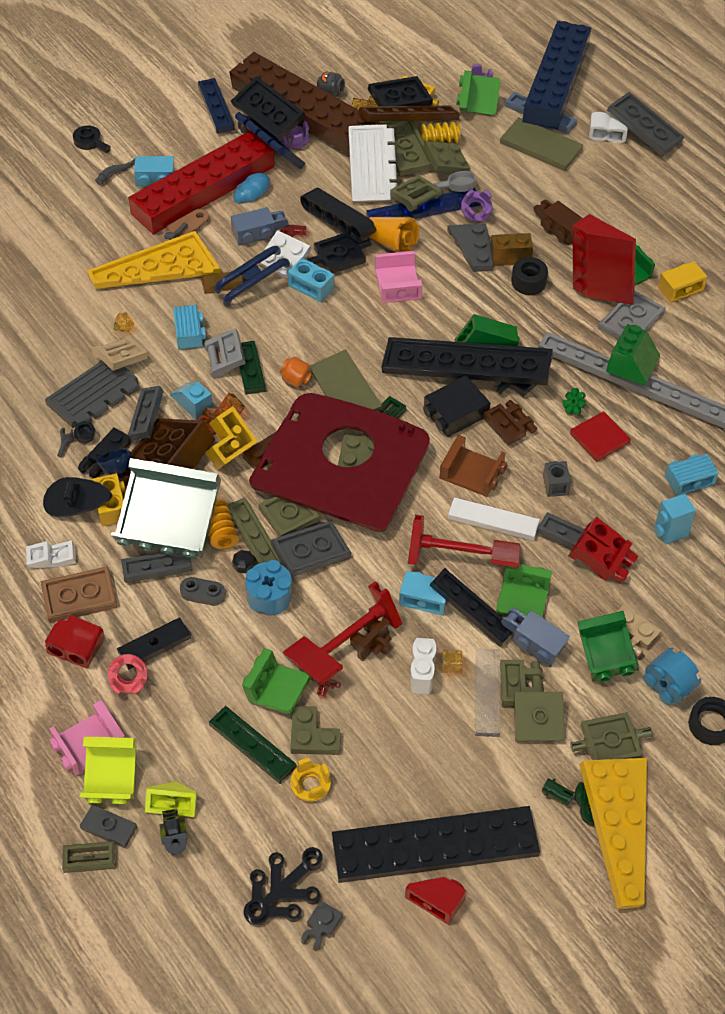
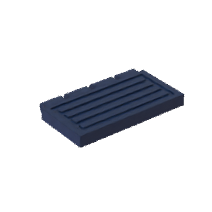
[235,112,306,169]

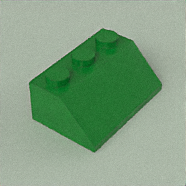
[606,324,660,386]

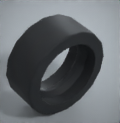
[688,697,725,745]

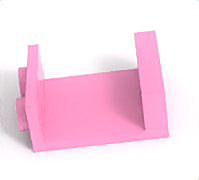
[375,251,422,303]
[49,700,125,776]

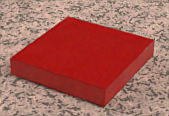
[570,411,631,462]

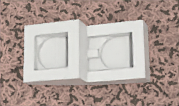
[26,540,76,568]

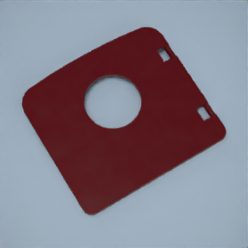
[249,393,430,532]

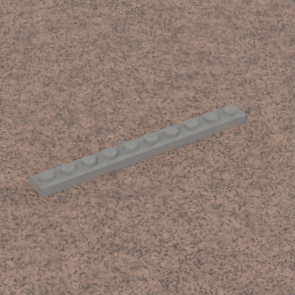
[538,332,725,429]

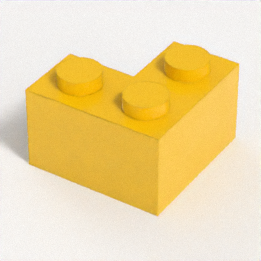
[205,406,258,470]

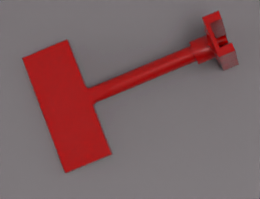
[408,514,520,568]
[282,581,403,685]

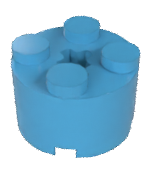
[245,560,292,615]
[643,648,701,705]

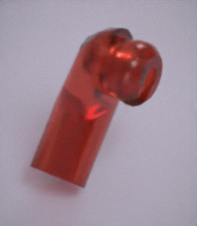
[280,224,306,237]

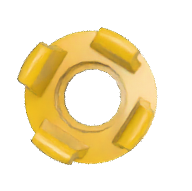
[290,757,331,802]

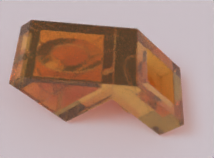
[198,393,245,435]

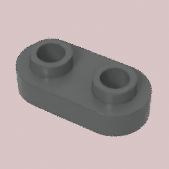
[180,577,225,606]

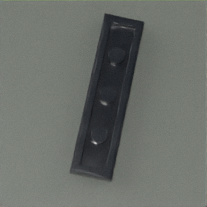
[429,568,512,646]

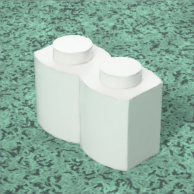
[588,112,628,143]
[410,638,436,694]

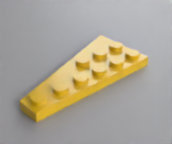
[86,231,221,289]

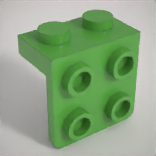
[456,70,500,115]
[496,562,552,617]
[242,648,310,714]

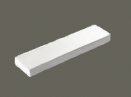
[448,497,540,541]

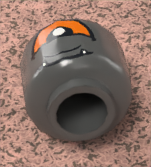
[317,71,345,97]

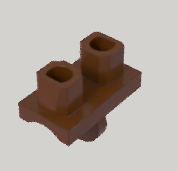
[350,618,392,661]

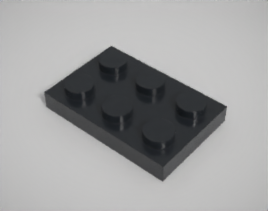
[368,76,433,106]

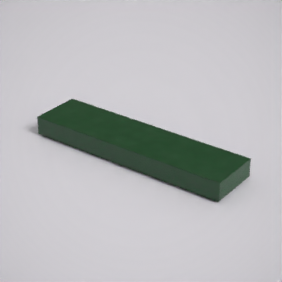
[209,706,296,784]

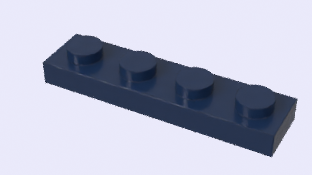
[198,78,234,134]

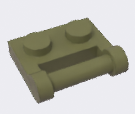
[390,176,442,211]

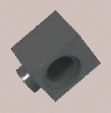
[543,461,571,497]

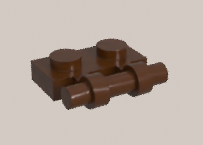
[483,400,537,446]

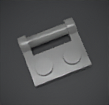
[204,328,246,378]

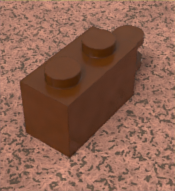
[533,200,582,246]

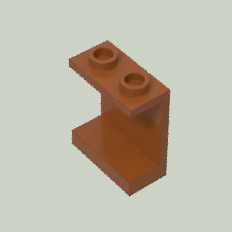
[439,435,507,497]

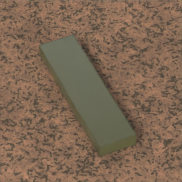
[227,497,282,565]

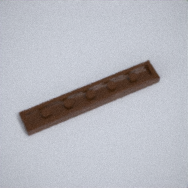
[358,105,460,122]

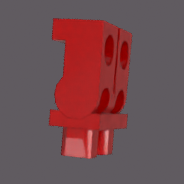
[568,516,638,583]

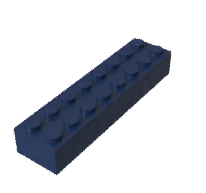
[522,21,592,130]

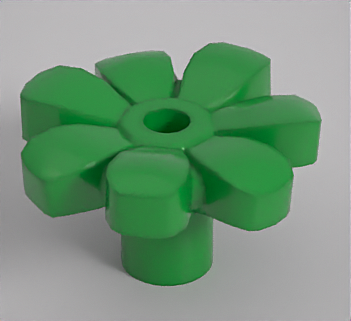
[562,388,586,415]

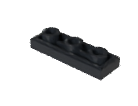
[117,617,191,670]

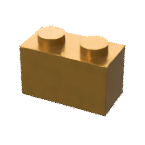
[490,233,533,266]

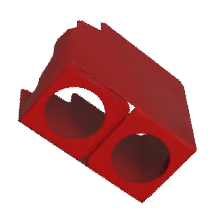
[45,615,105,669]

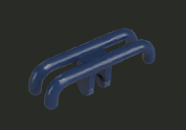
[214,246,290,306]

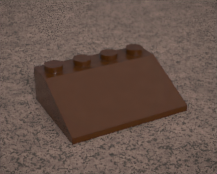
[118,418,215,487]

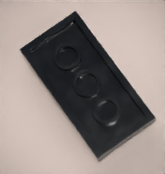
[231,76,306,142]

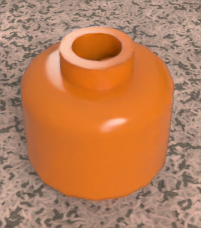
[280,357,312,387]

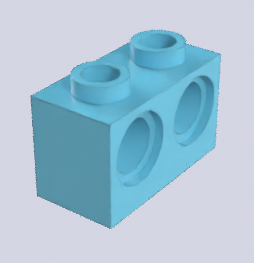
[288,258,334,302]

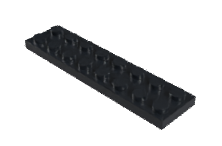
[381,337,553,386]
[332,806,540,883]

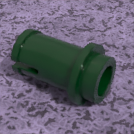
[541,778,575,806]

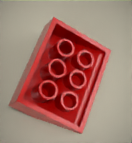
[573,214,636,305]

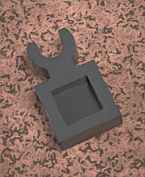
[301,900,343,951]

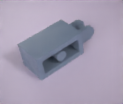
[231,207,288,246]
[501,608,570,667]

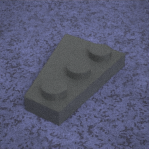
[447,223,493,272]

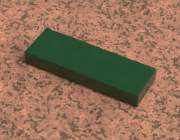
[239,341,266,395]

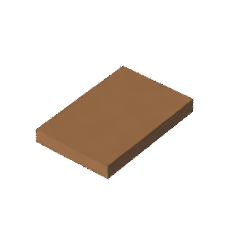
[40,566,118,623]

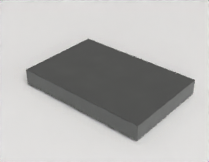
[271,520,352,578]

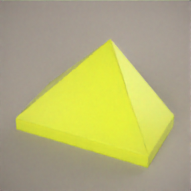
[145,781,197,817]

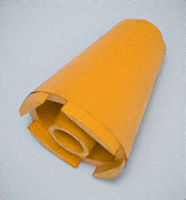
[369,217,419,253]

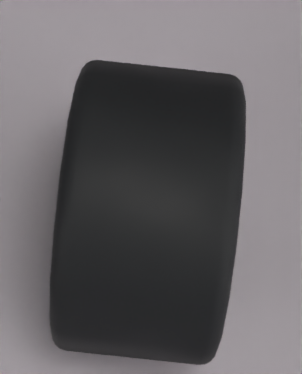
[511,257,548,295]

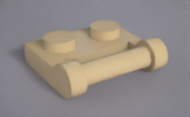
[92,335,148,370]

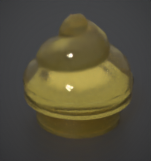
[113,311,135,332]

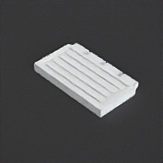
[348,125,397,203]

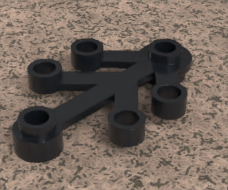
[243,847,323,925]

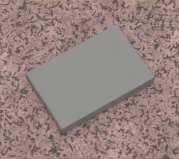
[598,290,666,340]

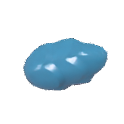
[233,173,270,203]

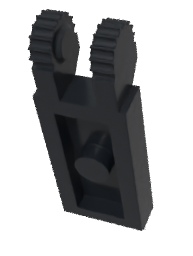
[78,427,131,478]

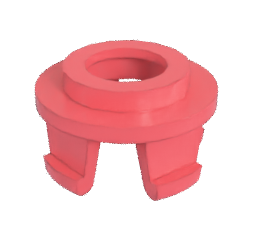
[108,654,148,694]

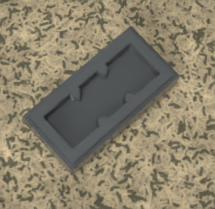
[80,804,137,848]

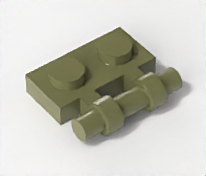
[500,660,544,706]

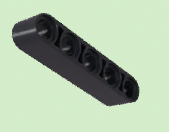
[300,187,376,242]

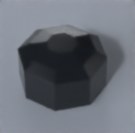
[74,421,96,444]
[232,550,255,573]

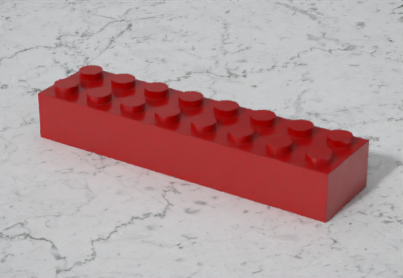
[128,131,275,235]

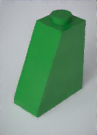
[454,314,520,346]

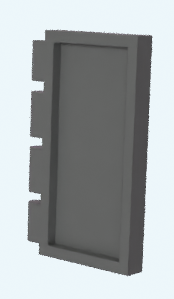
[45,361,140,428]

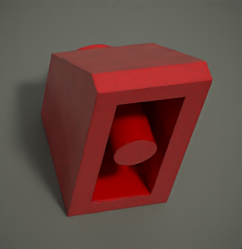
[405,877,466,925]

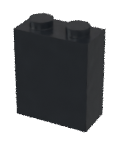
[423,375,491,437]

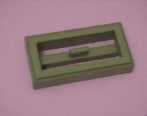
[62,841,115,873]

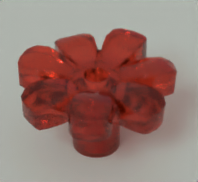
[311,678,341,697]

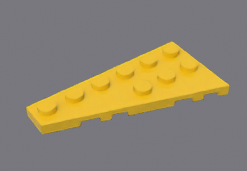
[579,758,647,910]

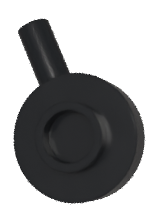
[73,125,111,152]

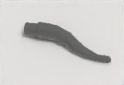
[95,158,135,185]

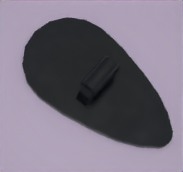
[43,477,112,518]

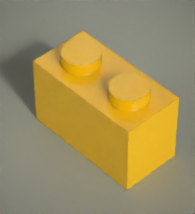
[658,261,708,303]

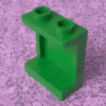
[577,611,638,682]

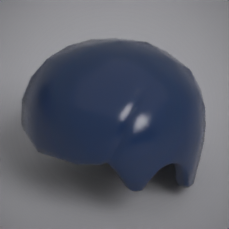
[96,448,133,476]

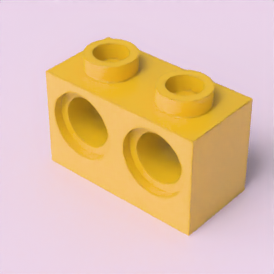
[91,473,126,527]

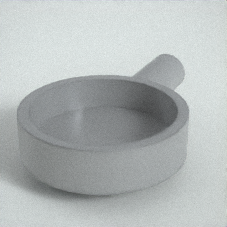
[434,171,477,192]

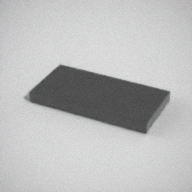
[607,92,684,156]

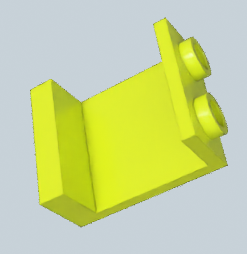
[80,736,137,804]

